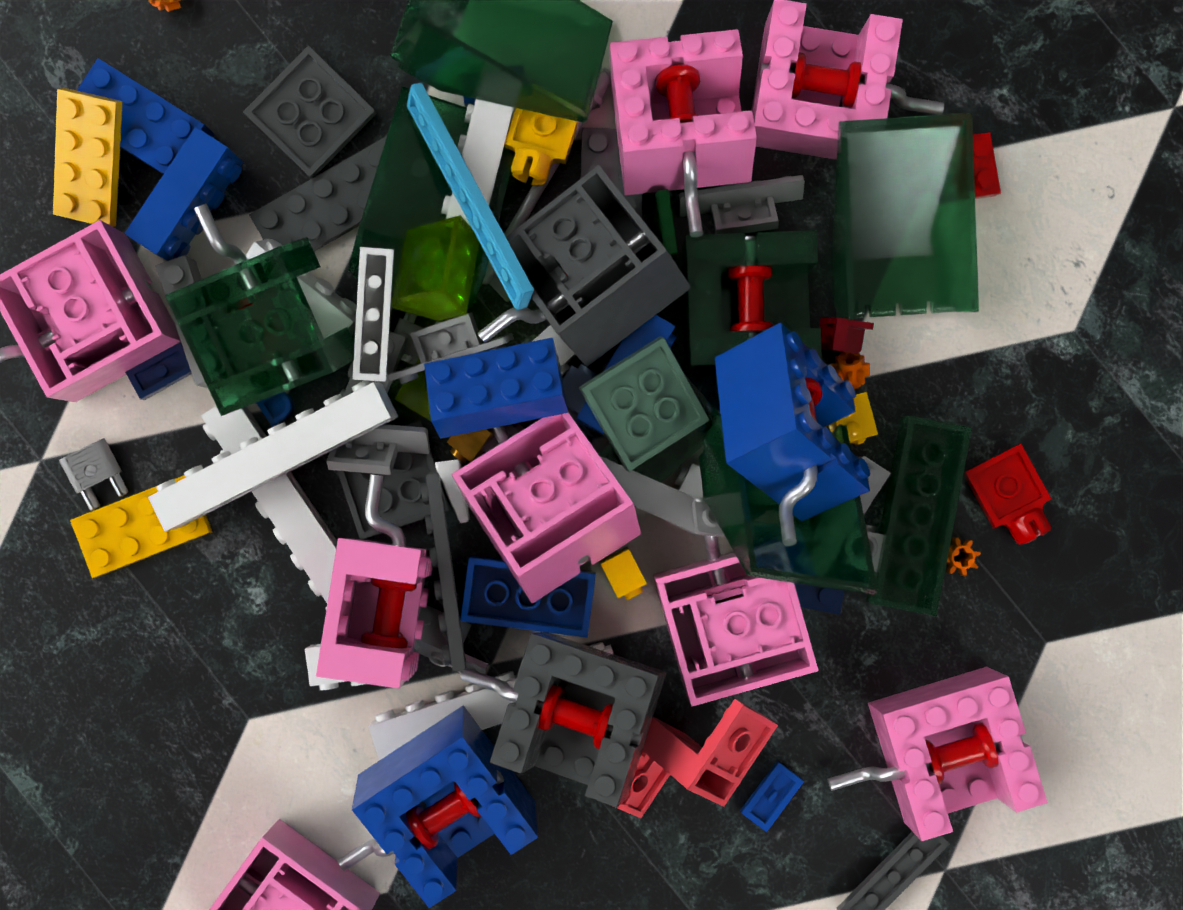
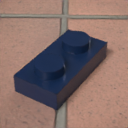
[125,342,192,400]
[791,573,846,615]

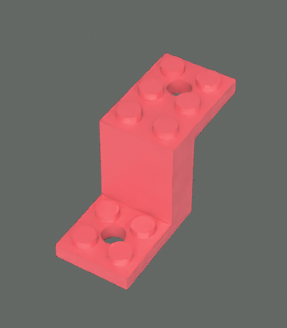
[615,699,778,819]

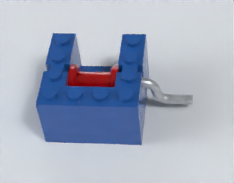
[715,322,870,546]
[338,705,538,908]

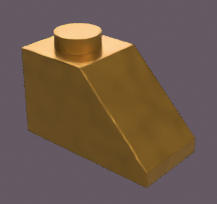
[447,429,494,463]

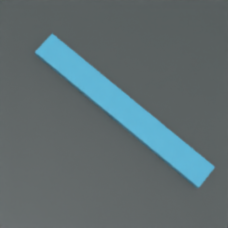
[407,82,534,310]

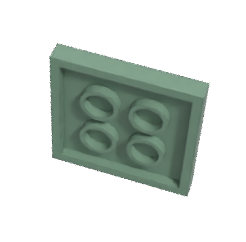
[578,336,709,472]

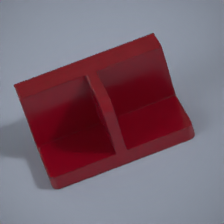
[816,318,874,354]

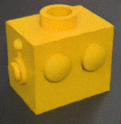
[826,392,878,445]

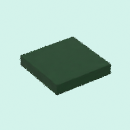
[653,189,678,261]

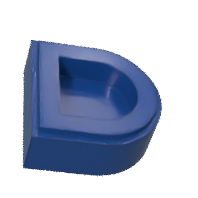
[255,390,294,427]

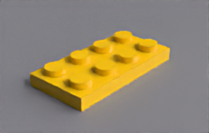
[53,88,123,227]
[70,475,212,578]

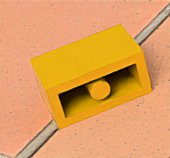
[600,547,647,600]

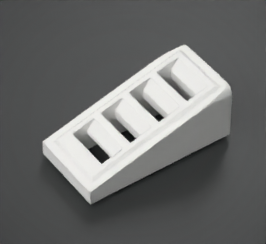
[435,459,470,523]

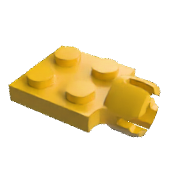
[504,86,584,186]

